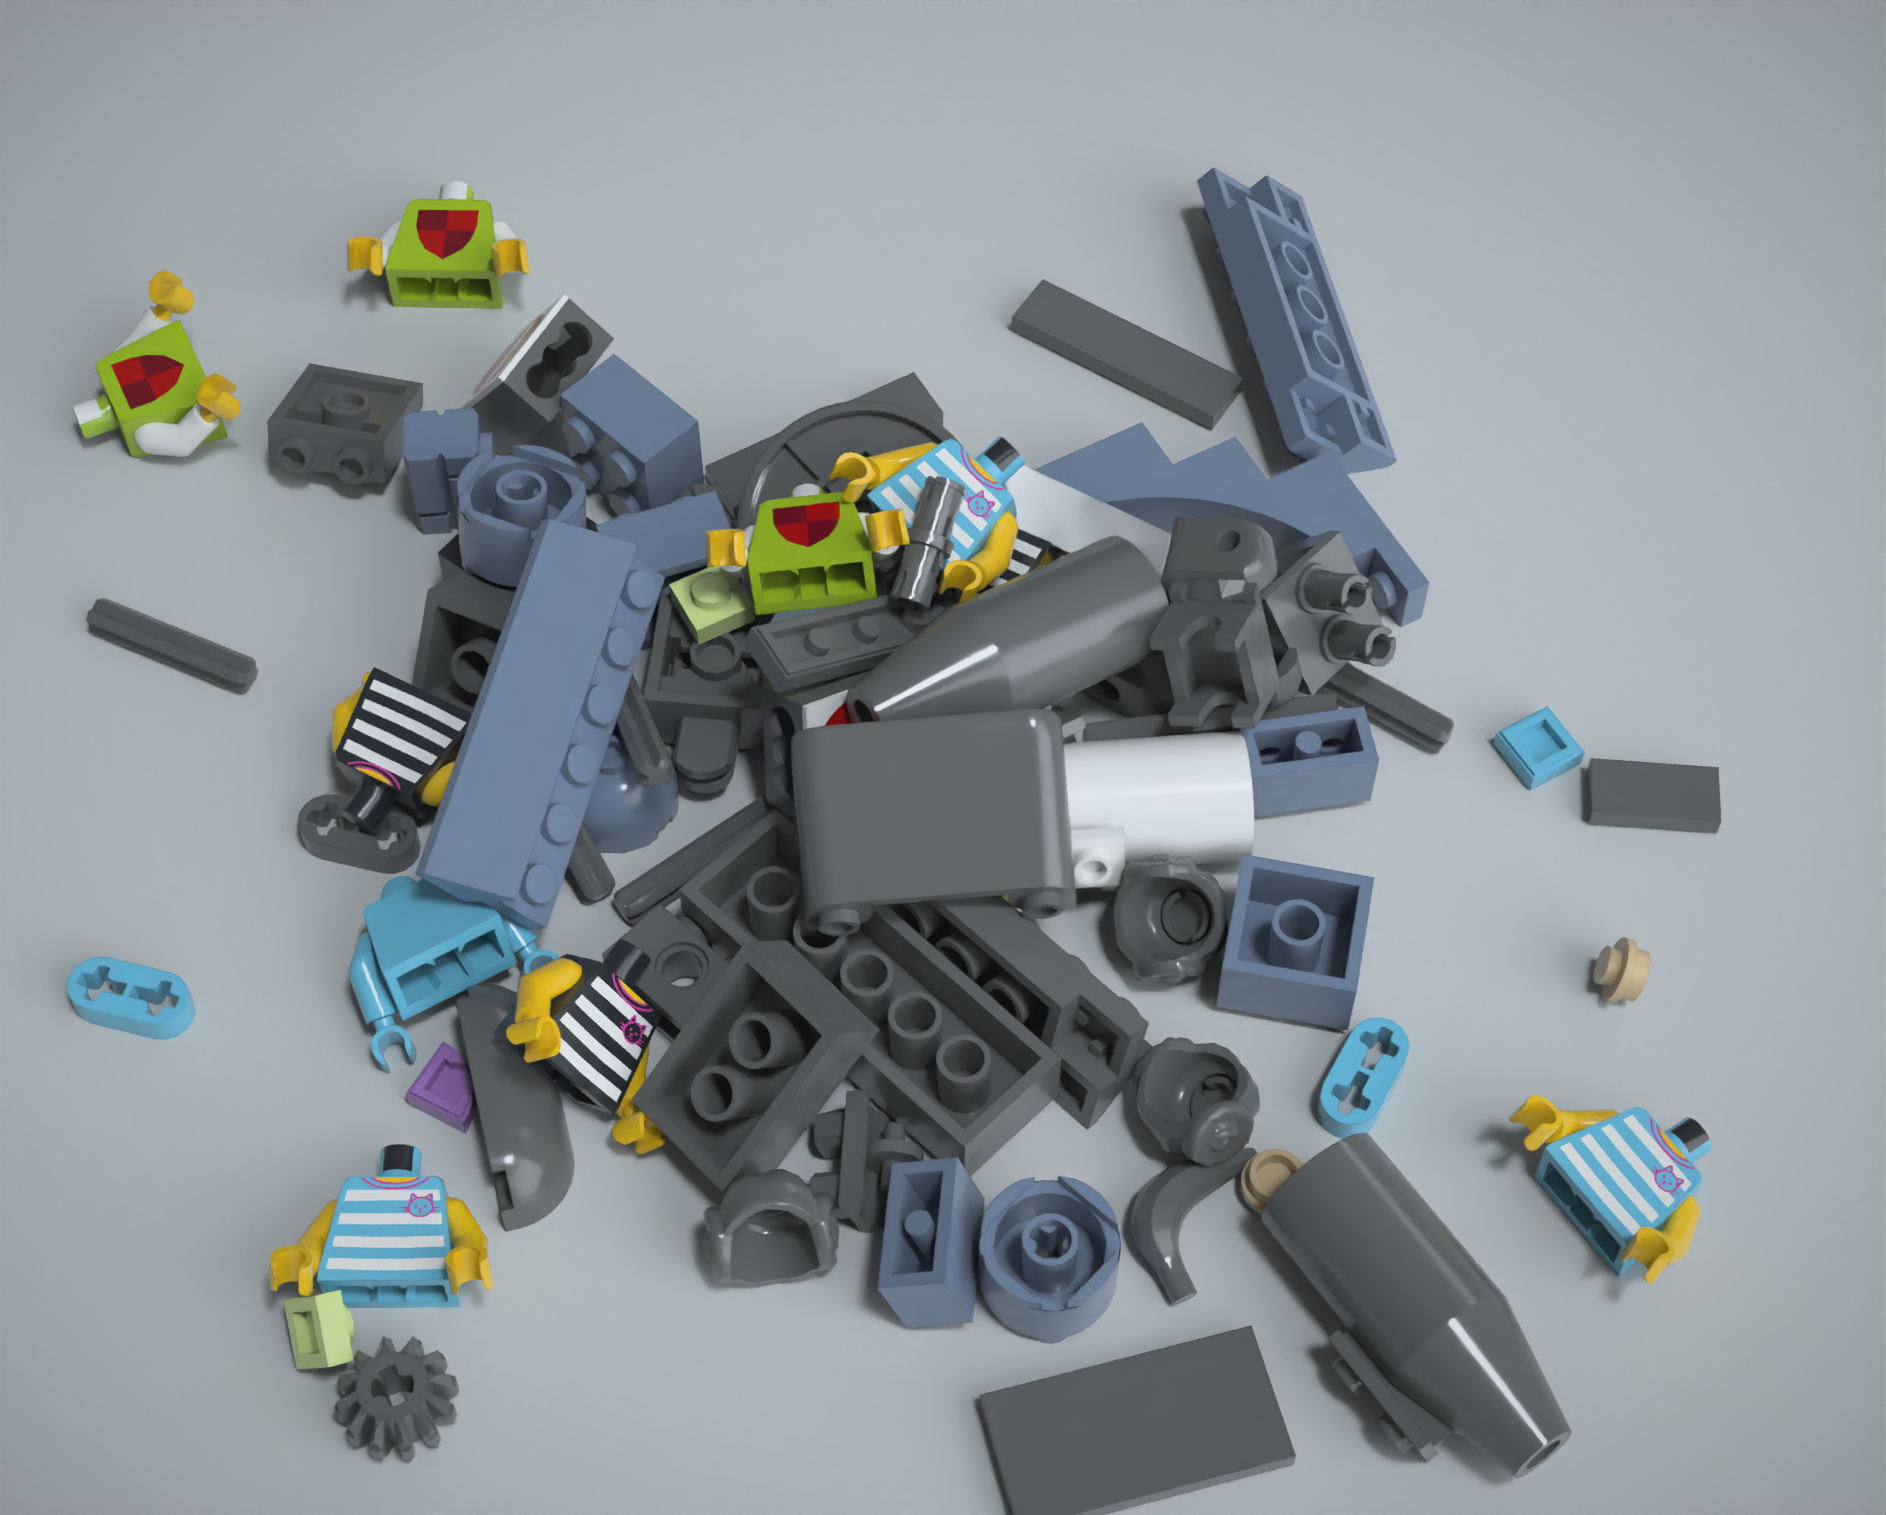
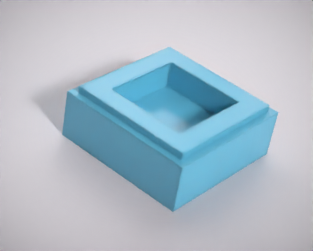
[1493,706,1585,791]

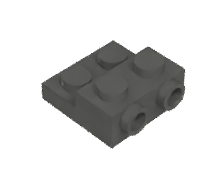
[267,363,423,485]

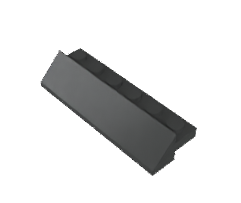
[887,895,1153,1129]

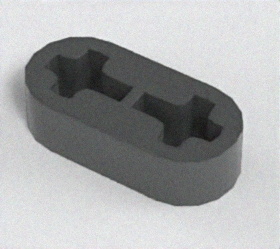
[297,794,421,874]

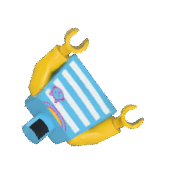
[828,436,1025,603]
[1509,1095,1712,1284]
[269,1144,494,1308]

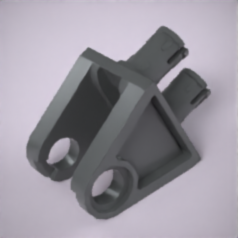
[1223,531,1396,695]

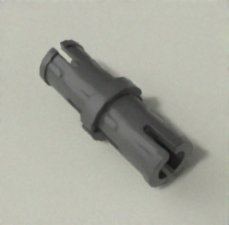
[888,476,966,612]

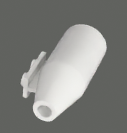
[1064,731,1254,888]

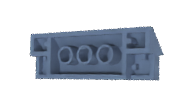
[1197,167,1397,474]
[415,519,665,929]

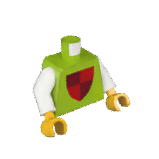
[347,181,530,309]
[72,270,240,458]
[706,484,910,615]

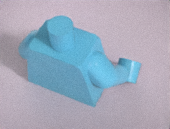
[349,876,559,1073]

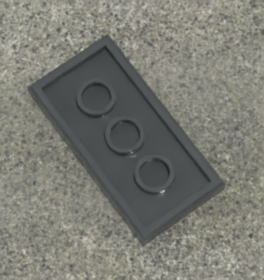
[979,1325,1296,1515]

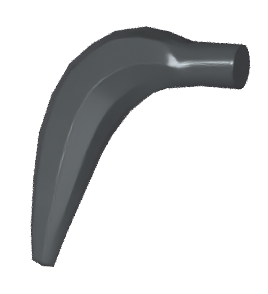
[1130,1147,1258,1305]

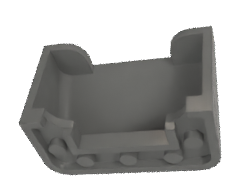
[790,709,1077,936]

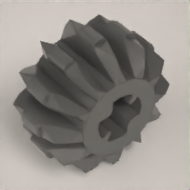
[335,1336,459,1462]

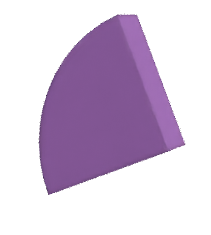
[406,1041,476,1134]

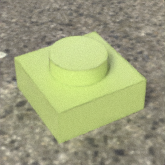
[669,566,755,645]
[283,1290,354,1370]

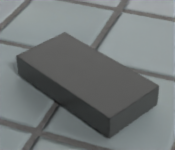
[1587,758,1721,833]

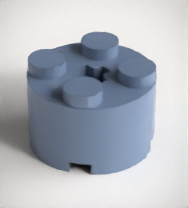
[457,445,586,587]
[978,1176,1121,1344]

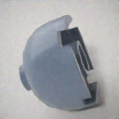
[583,726,680,854]

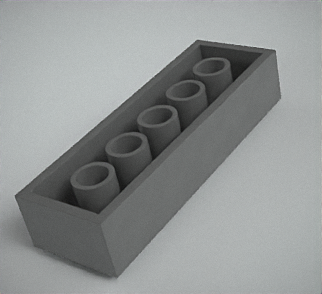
[679,809,1061,1177]

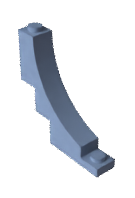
[1034,422,1429,627]

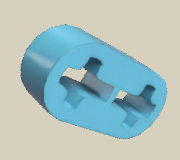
[66,957,196,1040]
[1317,1017,1410,1139]

